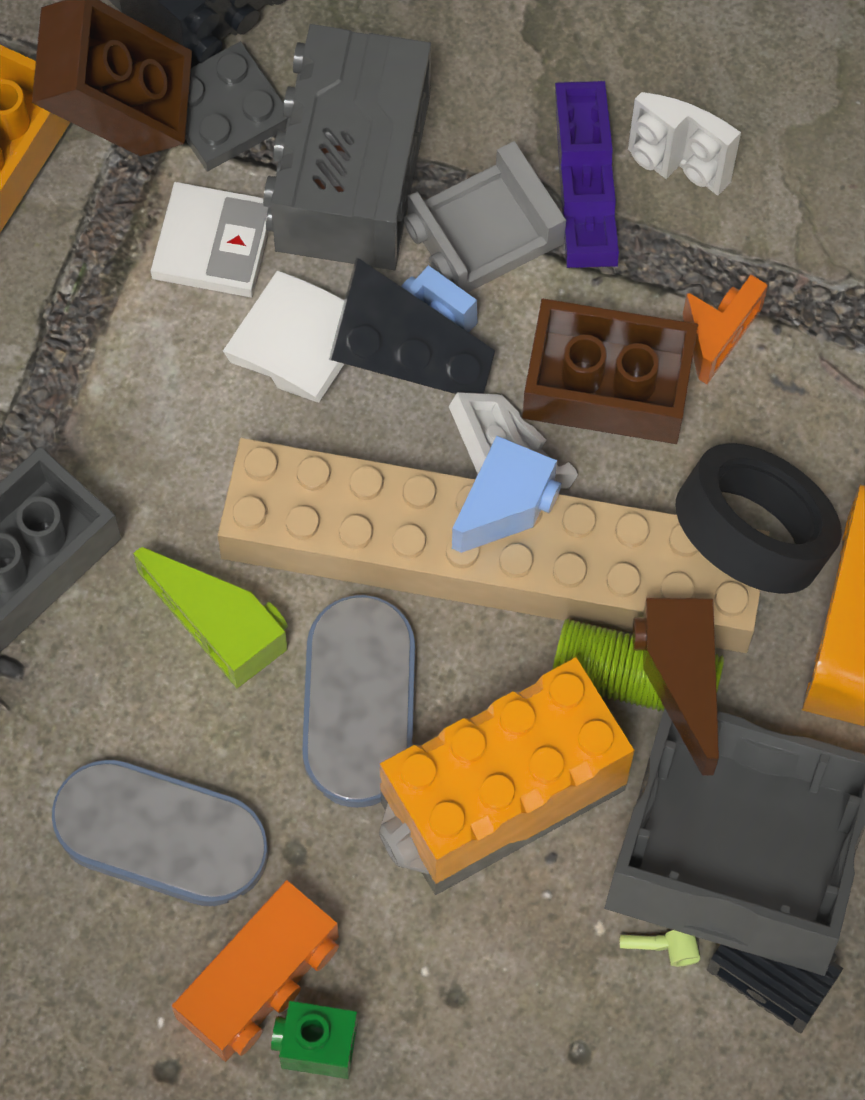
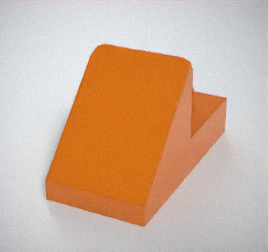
[683,275,768,384]

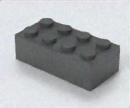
[0,446,121,652]

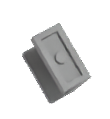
[404,141,566,293]

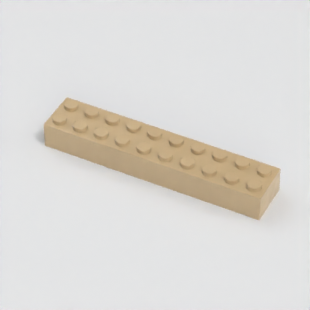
[217,438,770,653]

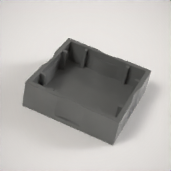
[604,708,865,976]

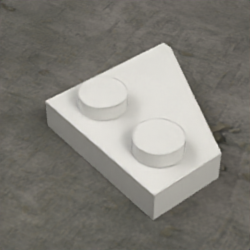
[449,392,578,489]

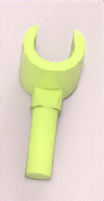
[620,930,700,967]

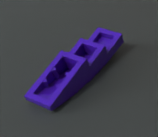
[555,81,619,268]

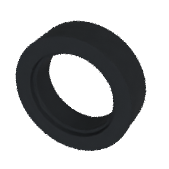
[675,443,842,594]

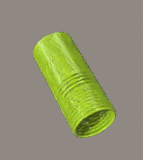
[552,618,725,712]

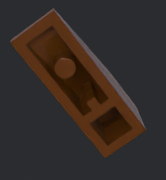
[633,598,719,776]

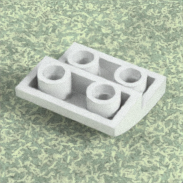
[628,92,741,196]
[223,271,344,403]

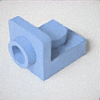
[401,265,478,332]

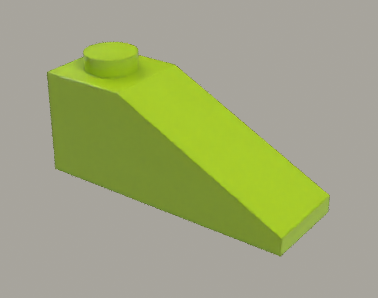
[133,547,288,689]

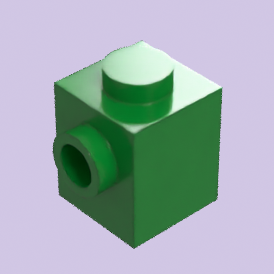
[271,1001,358,1079]

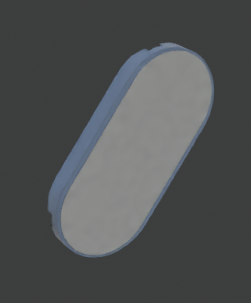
[302,595,415,808]
[52,760,268,906]

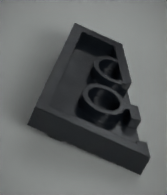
[329,258,495,394]

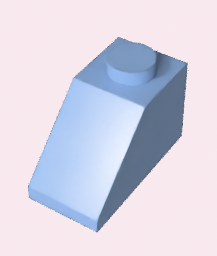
[452,436,562,553]

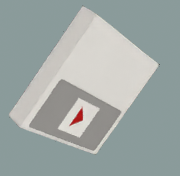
[151,182,269,298]

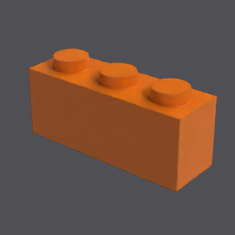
[172,880,339,1062]

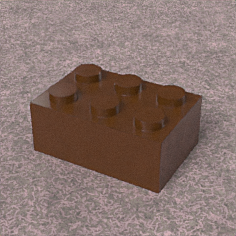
[32,0,192,156]
[522,298,698,444]

